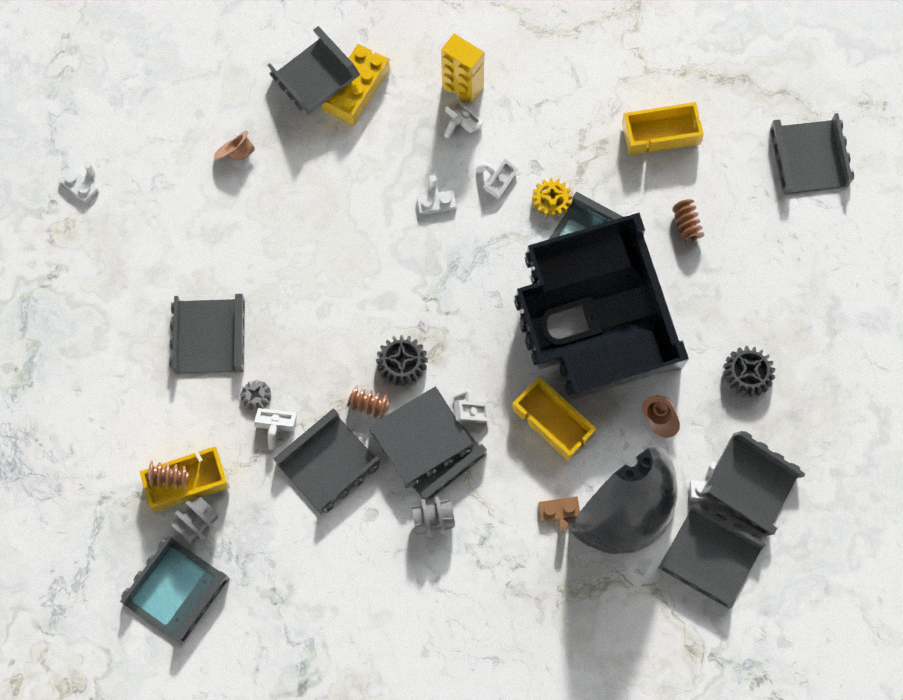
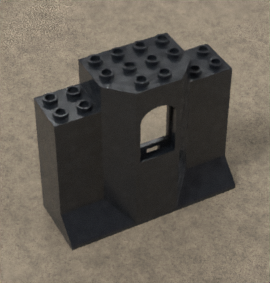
[514,212,689,399]

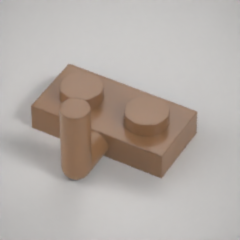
[538,496,580,533]

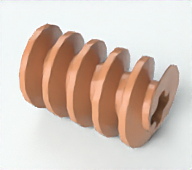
[672,199,705,241]
[347,385,391,419]
[146,460,190,491]

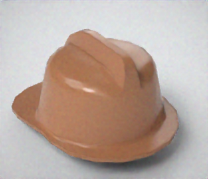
[214,130,255,161]
[642,394,680,438]

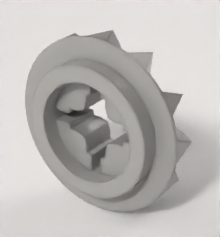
[240,380,271,410]

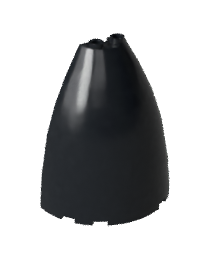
[570,447,678,554]

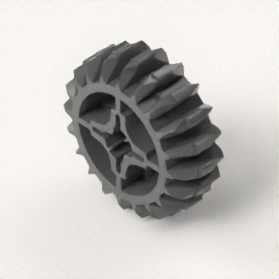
[376,335,428,387]
[723,346,776,398]

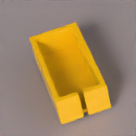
[441,33,485,104]
[322,44,390,126]
[622,102,704,156]
[512,376,597,462]
[139,446,230,513]

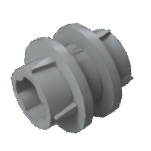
[411,496,455,539]
[171,497,219,544]

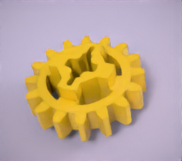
[532,178,572,218]

